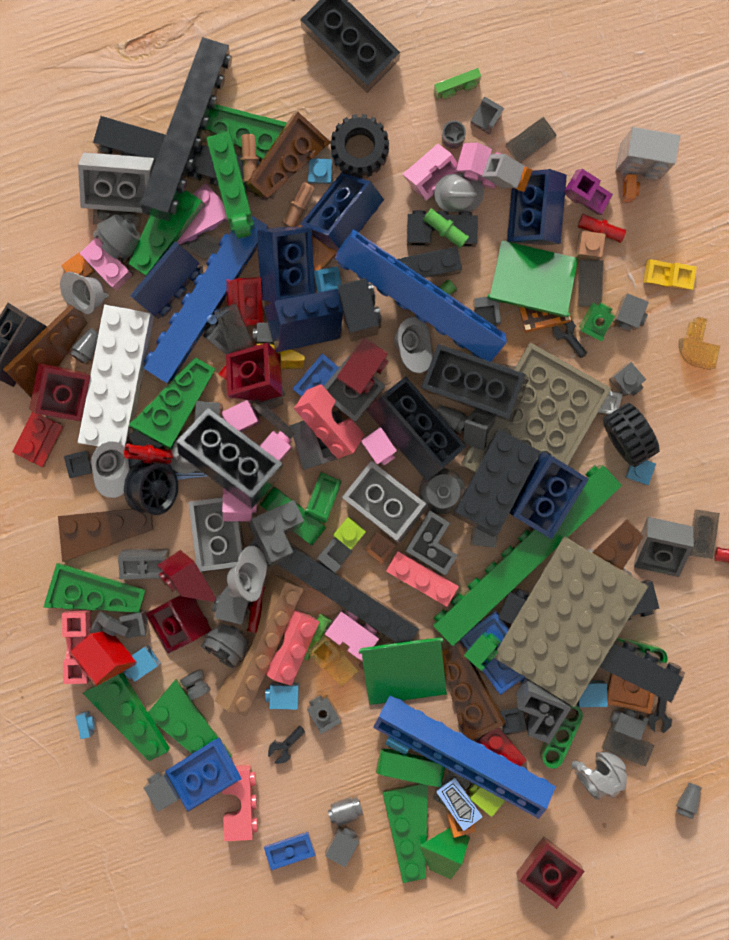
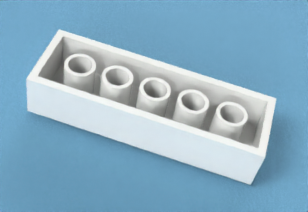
[78,304,154,450]

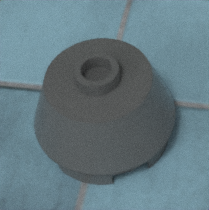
[93,215,140,262]
[419,468,465,514]
[201,624,248,668]

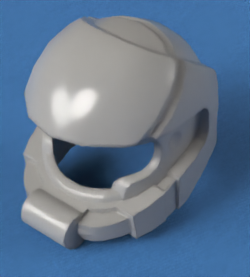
[571,752,627,800]

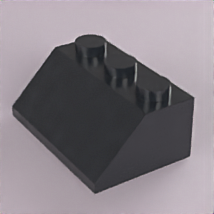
[0,303,47,387]

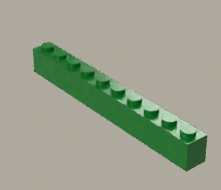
[432,465,622,646]

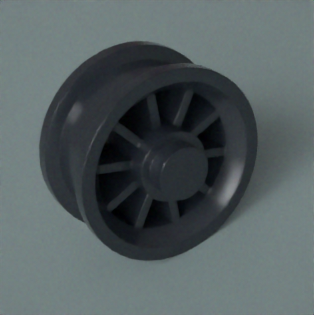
[124,461,178,515]

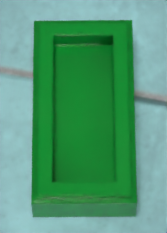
[304,472,342,523]

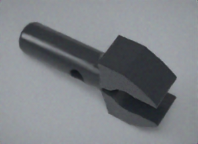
[553,320,587,358]
[647,696,672,733]
[268,726,305,764]

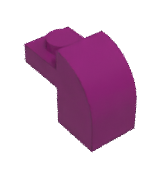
[564,169,613,215]

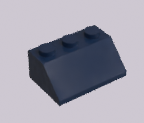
[507,169,567,245]
[300,172,384,251]
[257,227,315,302]
[130,241,203,319]
[264,289,343,353]
[509,451,589,539]

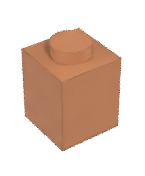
[575,231,606,262]

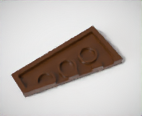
[246,111,331,200]
[3,304,88,398]
[58,509,154,562]
[592,519,644,570]
[442,640,506,740]

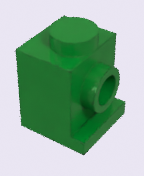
[579,302,615,342]
[464,632,501,671]

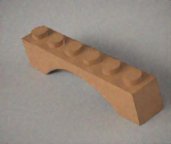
[215,574,304,717]

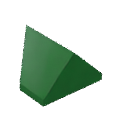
[419,827,470,880]

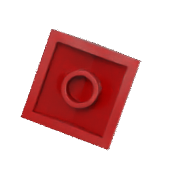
[71,631,137,686]

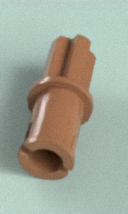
[240,134,259,183]
[282,182,314,227]

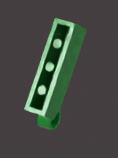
[206,131,255,239]

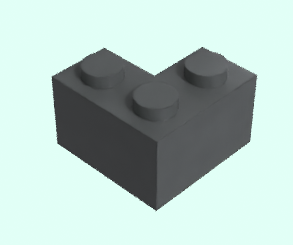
[249,500,304,567]
[405,510,458,575]
[516,677,571,744]

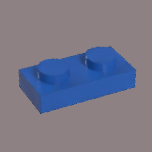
[293,353,339,397]
[264,832,316,870]

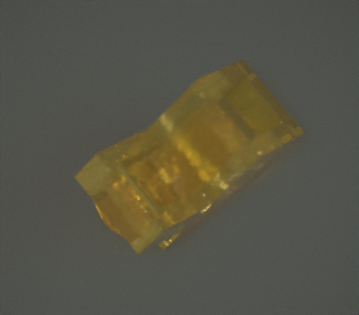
[678,317,720,370]
[307,636,359,687]

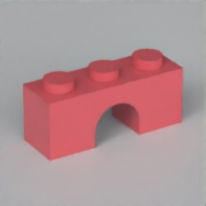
[294,384,365,459]
[386,550,459,607]
[266,609,320,686]
[62,610,91,684]
[222,765,258,841]

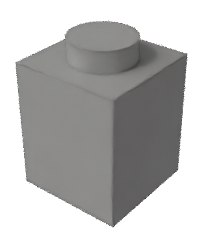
[482,154,525,188]

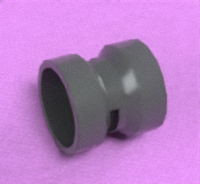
[442,120,466,149]
[180,669,211,701]

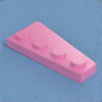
[177,183,228,245]

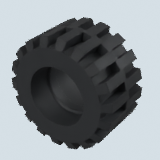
[331,114,389,178]
[603,403,660,467]

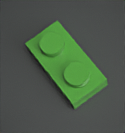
[433,68,482,99]

